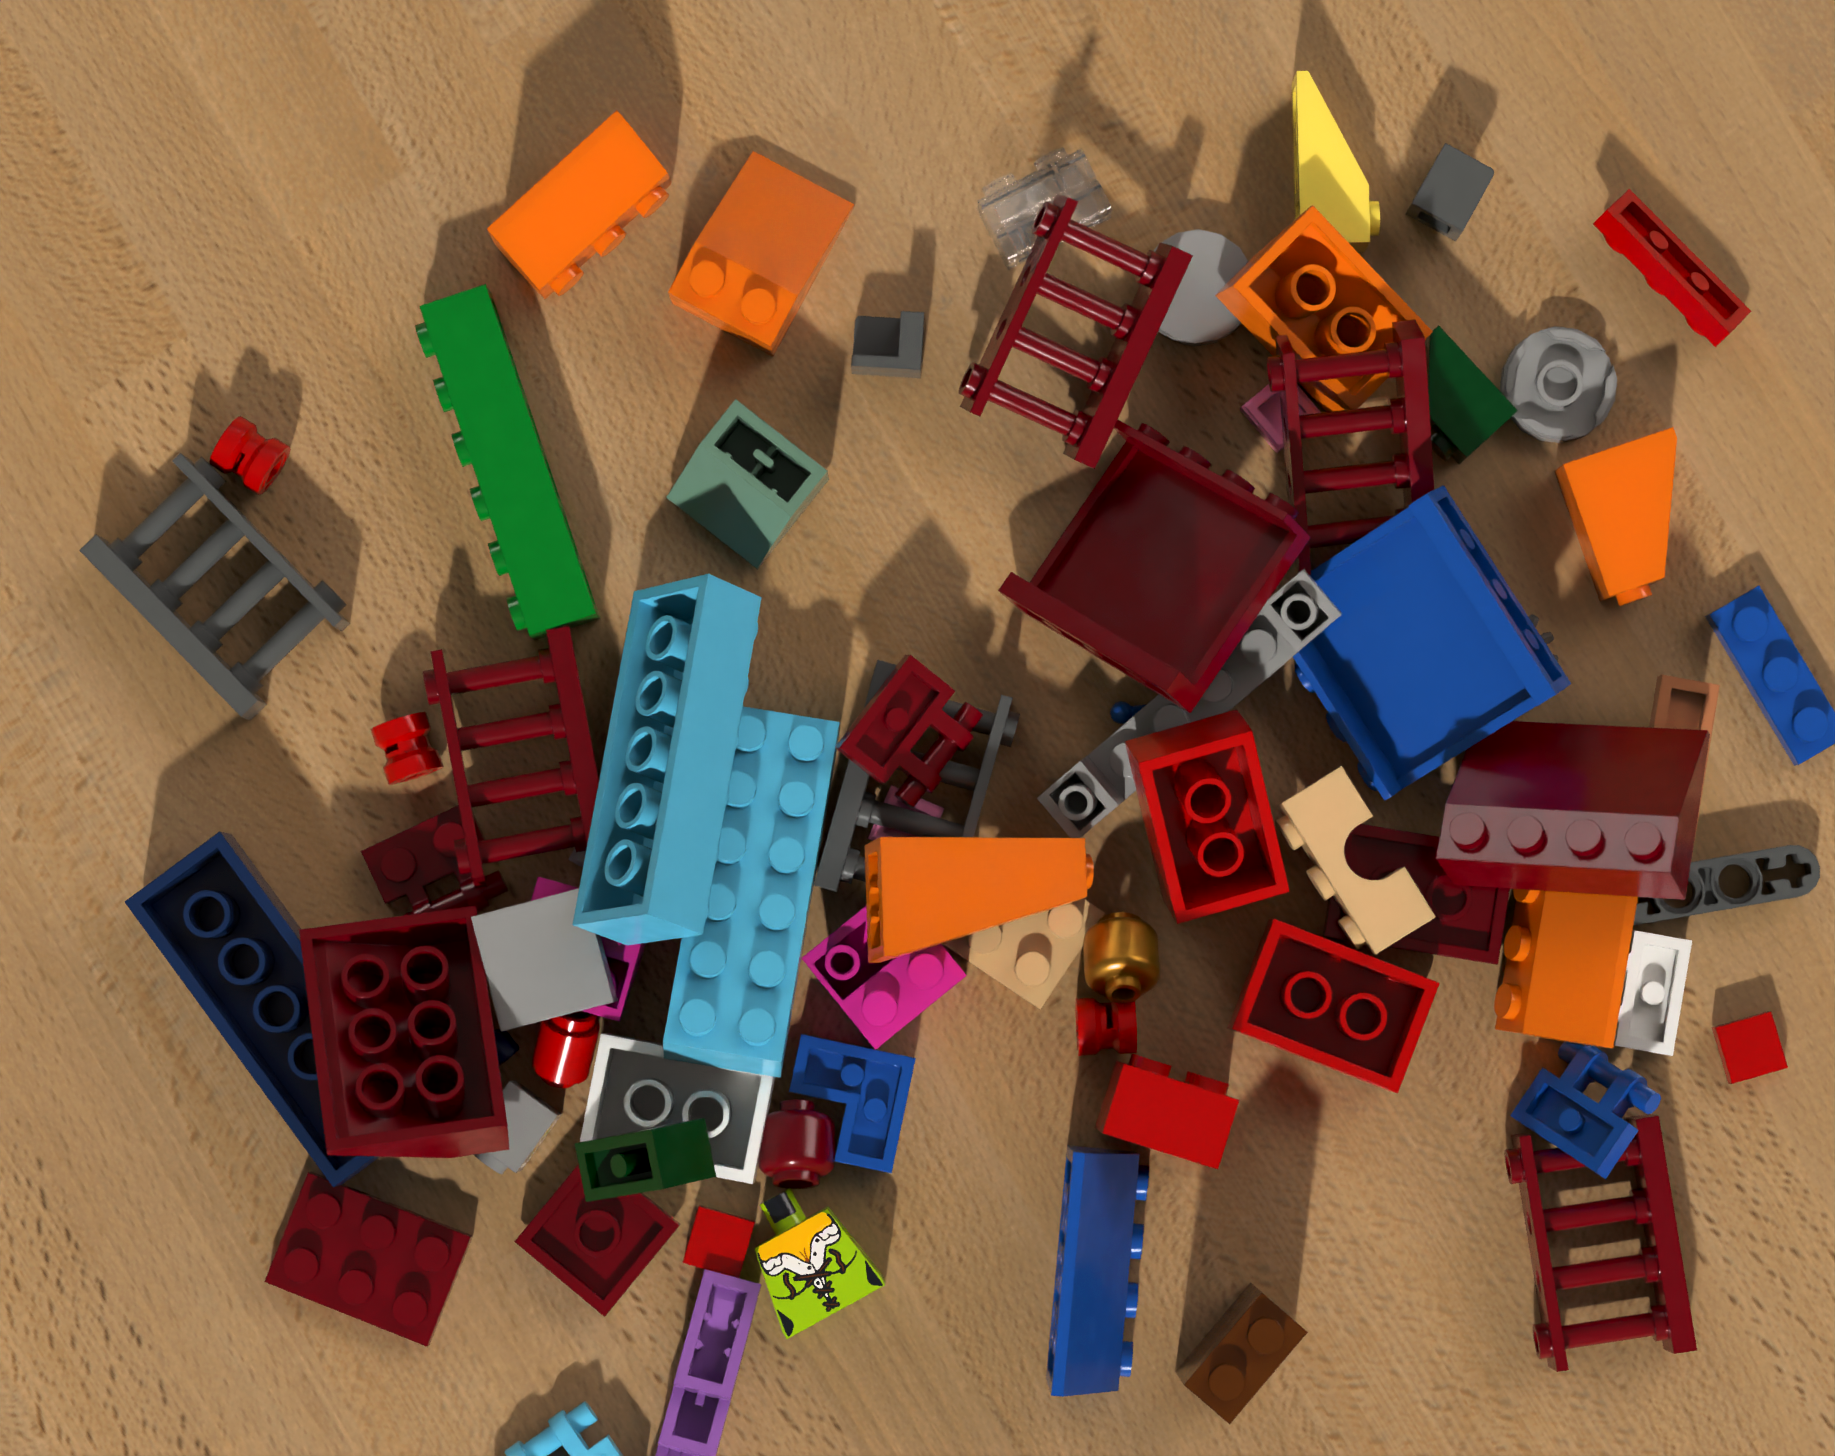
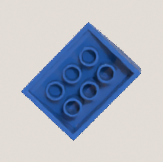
[1046,1145,1149,1397]

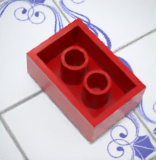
[1124,709,1290,924]
[1227,919,1440,1093]
[1095,1054,1239,1170]

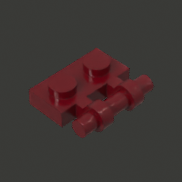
[835,654,983,809]
[361,805,508,916]

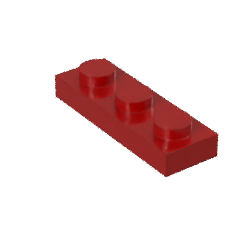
[1593,189,1751,347]

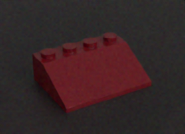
[1436,721,1710,900]
[299,906,509,1158]

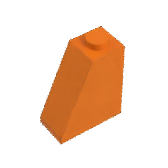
[1554,427,1677,607]

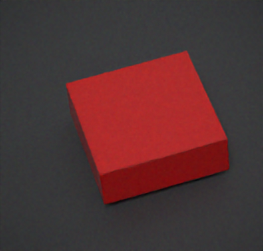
[1712,1011,1788,1084]
[683,1205,756,1278]

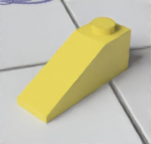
[1292,71,1380,252]

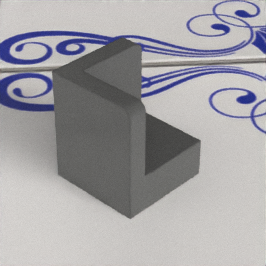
[1406,143,1494,241]
[851,311,924,379]

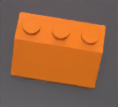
[487,110,671,300]
[1215,205,1433,412]
[1494,889,1638,1049]

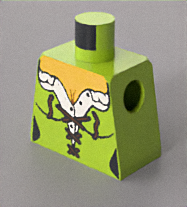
[755,1188,886,1339]

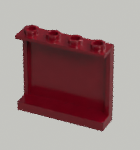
[998,420,1311,713]

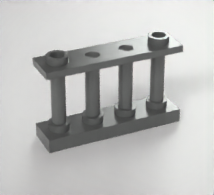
[79,453,350,721]
[814,660,1020,893]

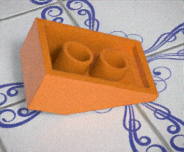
[668,151,854,357]

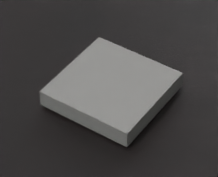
[471,888,618,1032]

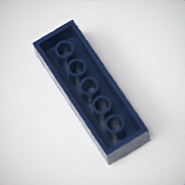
[125,831,379,1187]

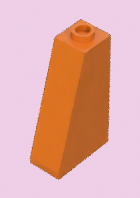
[864,837,1094,963]

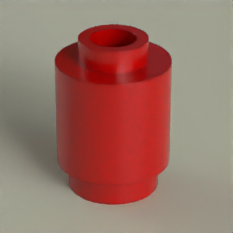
[532,1011,600,1088]

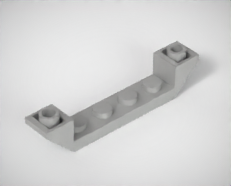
[1037,569,1342,838]

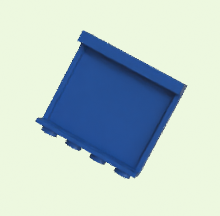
[1293,485,1571,801]

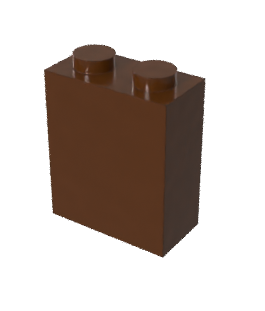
[1175,1283,1308,1424]

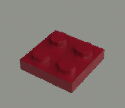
[514,1164,681,1317]

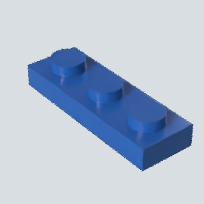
[1705,586,1835,766]

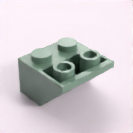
[666,399,829,570]

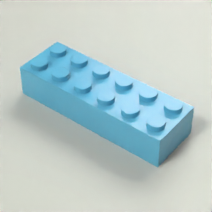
[572,574,762,945]
[663,706,840,1078]

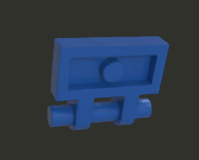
[1510,1042,1661,1179]

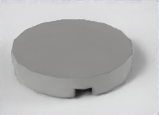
[1139,229,1248,347]
[1500,326,1617,443]

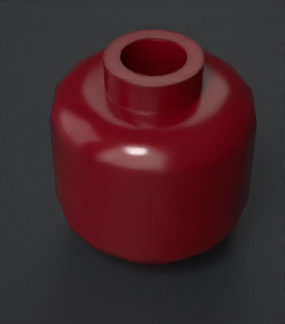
[758,1099,835,1189]

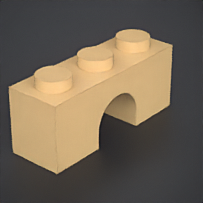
[1275,766,1436,955]

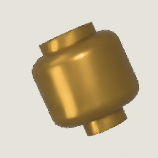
[1083,912,1160,1003]

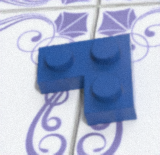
[789,1034,916,1173]

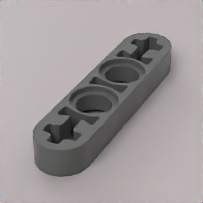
[1634,845,1820,925]

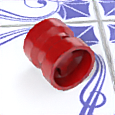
[209,416,291,495]
[371,711,444,785]
[1075,998,1137,1056]

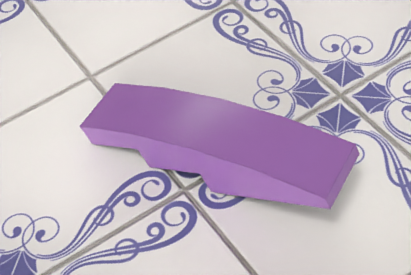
[655,1269,761,1456]

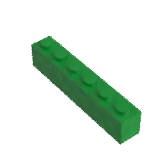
[415,284,600,640]

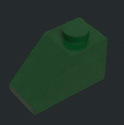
[1425,325,1518,465]
[575,1118,716,1202]

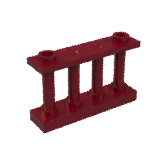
[959,194,1193,469]
[1267,320,1434,575]
[423,626,599,889]
[1504,1114,1697,1372]

